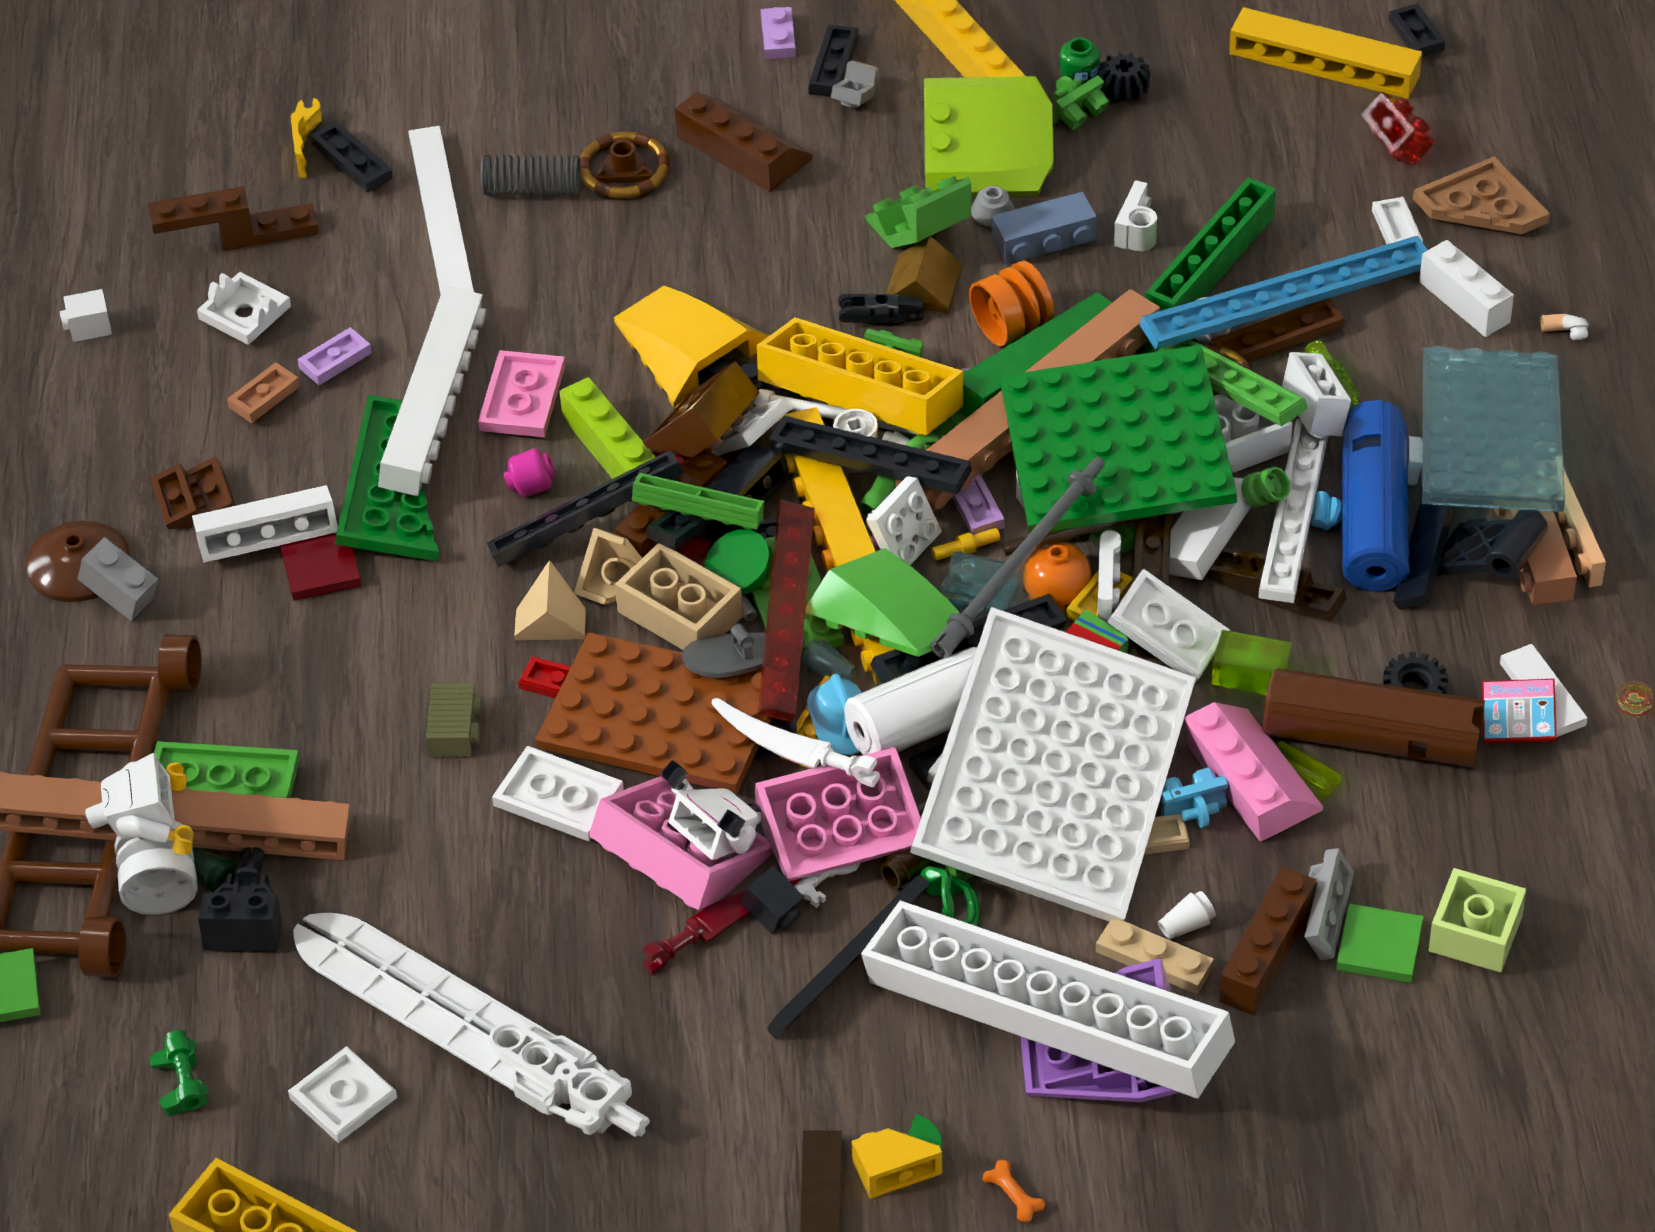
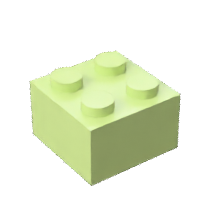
[1429,868,1526,973]

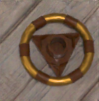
[580,132,670,199]

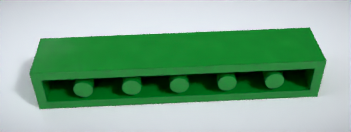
[1145,177,1276,311]
[961,292,1113,415]

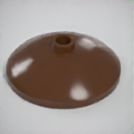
[26,521,130,602]

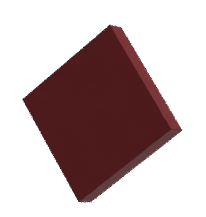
[280,532,361,601]

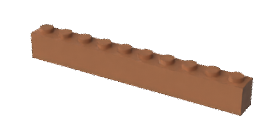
[895,289,1160,513]
[0,772,350,861]

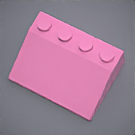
[755,747,921,881]
[589,776,774,910]

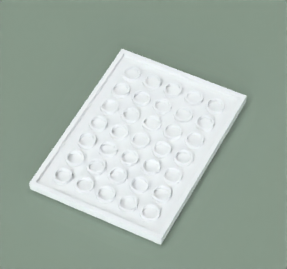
[910,607,1196,922]

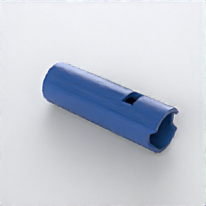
[1342,400,1409,592]

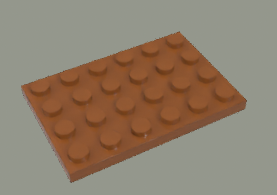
[535,632,787,794]

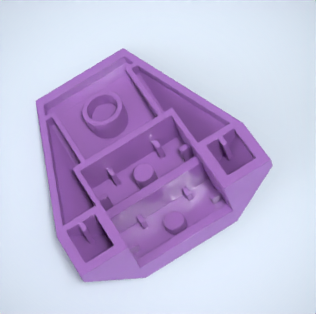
[1020,958,1179,1102]

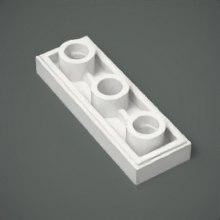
[1500,644,1587,737]

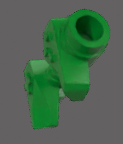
[150,1030,208,1116]

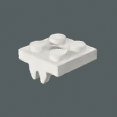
[197,272,291,345]

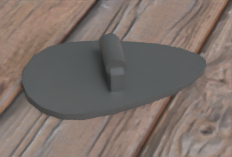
[682,624,805,678]

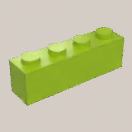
[559,377,655,479]

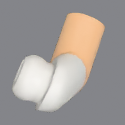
[1540,314,1589,340]

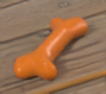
[982,1159,1046,1223]

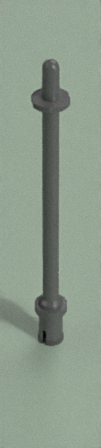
[930,457,1105,658]

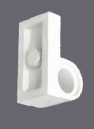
[1114,180,1157,251]

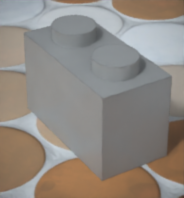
[77,537,158,621]

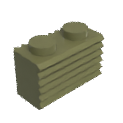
[426,682,483,758]

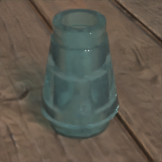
[801,639,857,681]

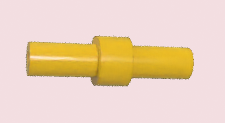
[931,528,1001,561]

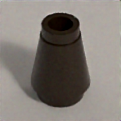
[880,849,935,890]

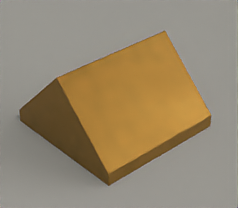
[886,236,962,313]

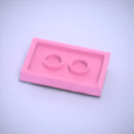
[478,350,566,438]

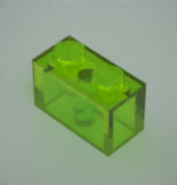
[1212,630,1292,695]

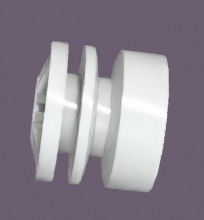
[114,821,198,915]

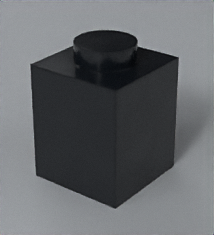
[741,866,804,934]

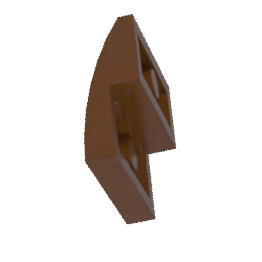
[150,456,236,529]

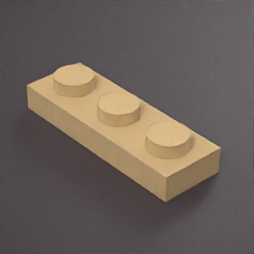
[1096,918,1214,994]

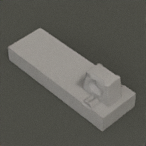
[1305,848,1354,960]

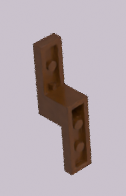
[148,186,319,251]

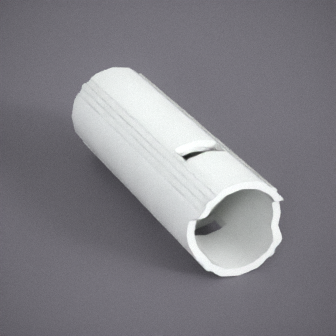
[844,647,977,755]

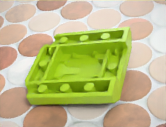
[924,76,1054,198]

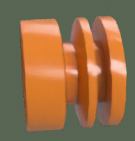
[969,260,1054,346]

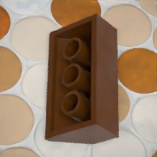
[675,92,813,192]
[642,361,760,458]

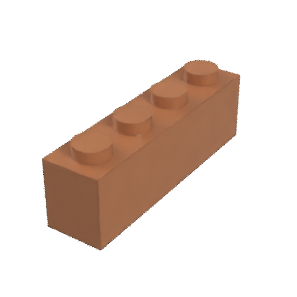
[1494,475,1577,606]

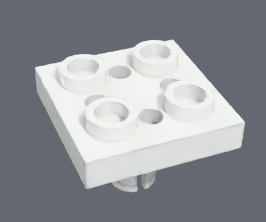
[866,476,942,565]

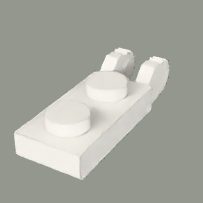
[1097,529,1121,624]

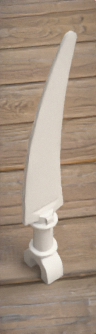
[711,698,880,788]

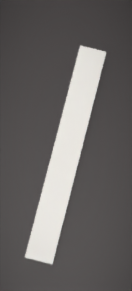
[408,126,474,295]
[1259,419,1328,603]

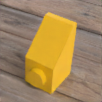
[852,1129,942,1199]

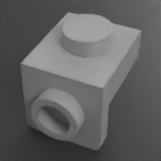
[831,60,878,108]

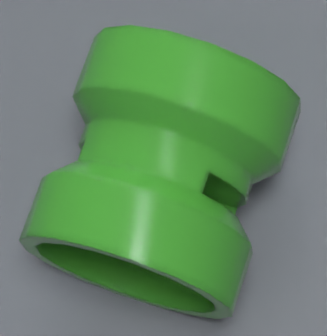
[1241,467,1290,508]

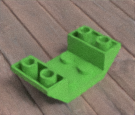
[864,175,971,248]

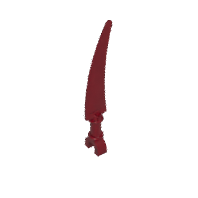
[643,878,803,975]

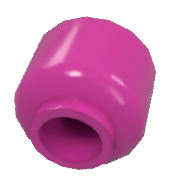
[503,448,557,498]

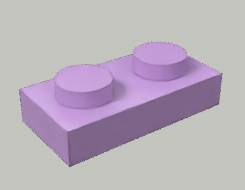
[761,7,796,59]
[298,327,372,386]
[952,474,1005,535]

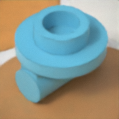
[1311,491,1342,531]

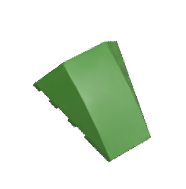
[803,548,974,657]

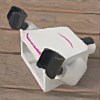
[660,760,762,860]

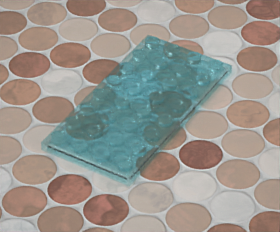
[1422,346,1565,512]

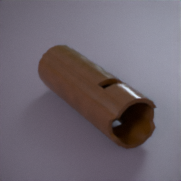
[1263,668,1485,768]

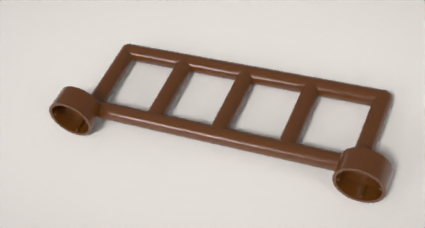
[0,634,202,977]

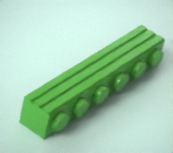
[632,473,764,530]

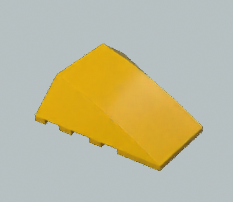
[614,286,770,407]

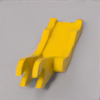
[291,98,322,178]

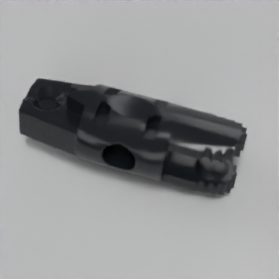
[838,294,923,324]

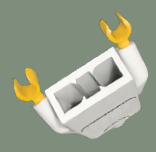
[85,753,194,855]

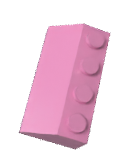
[1183,702,1323,842]

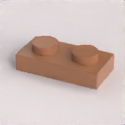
[227,362,300,424]

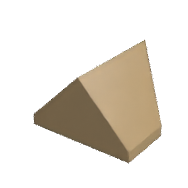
[574,528,642,605]
[514,560,586,641]

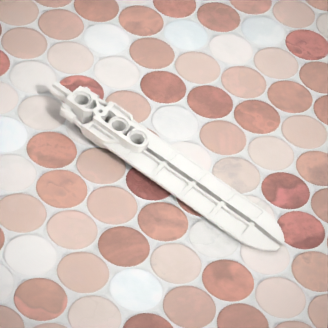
[293,913,650,1137]

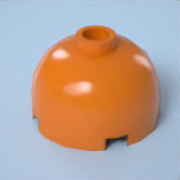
[1023,541,1093,611]

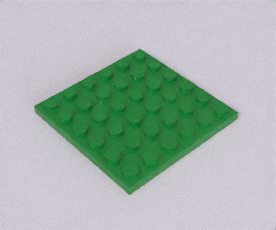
[999,345,1237,534]

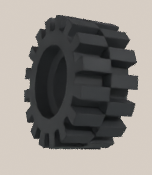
[1382,652,1448,694]

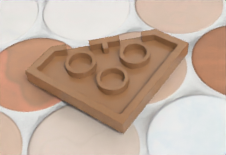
[1413,156,1550,234]

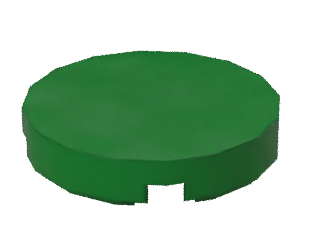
[705,529,774,595]

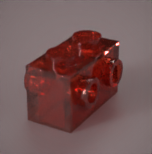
[1361,91,1436,165]

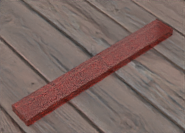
[758,500,814,722]

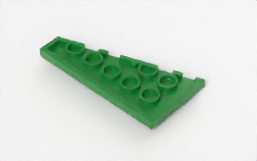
[335,394,439,561]

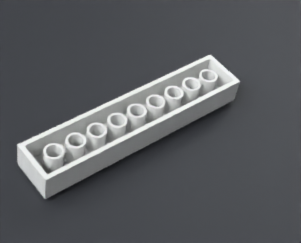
[861,901,1235,1098]

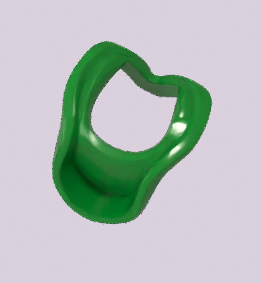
[920,867,980,926]

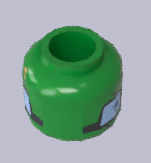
[1059,37,1100,85]

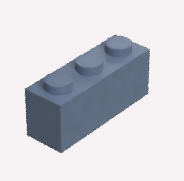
[991,192,1097,265]

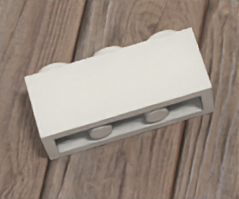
[1419,240,1514,337]
[1282,352,1351,438]

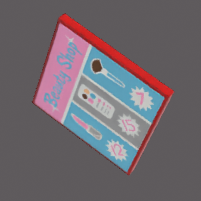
[1482,678,1557,743]

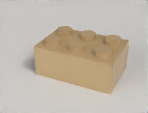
[615,543,743,650]

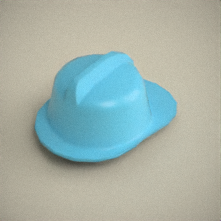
[807,674,862,755]

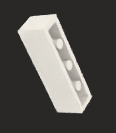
[192,485,338,563]

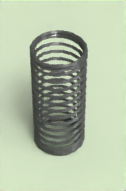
[481,155,581,196]

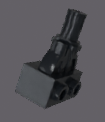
[198,847,282,951]

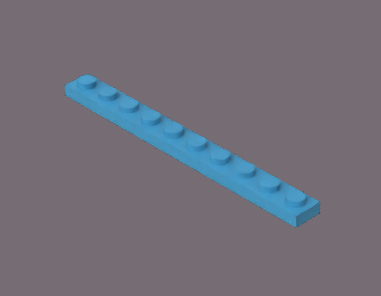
[1139,235,1428,350]

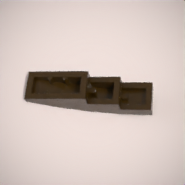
[1206,547,1347,621]

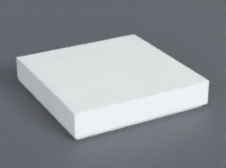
[712,398,793,456]
[288,1046,397,1143]

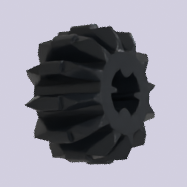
[1098,52,1151,103]

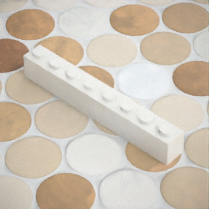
[378,286,486,496]

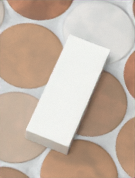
[1169,477,1251,580]

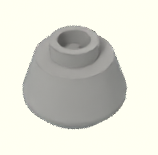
[971,186,1015,228]

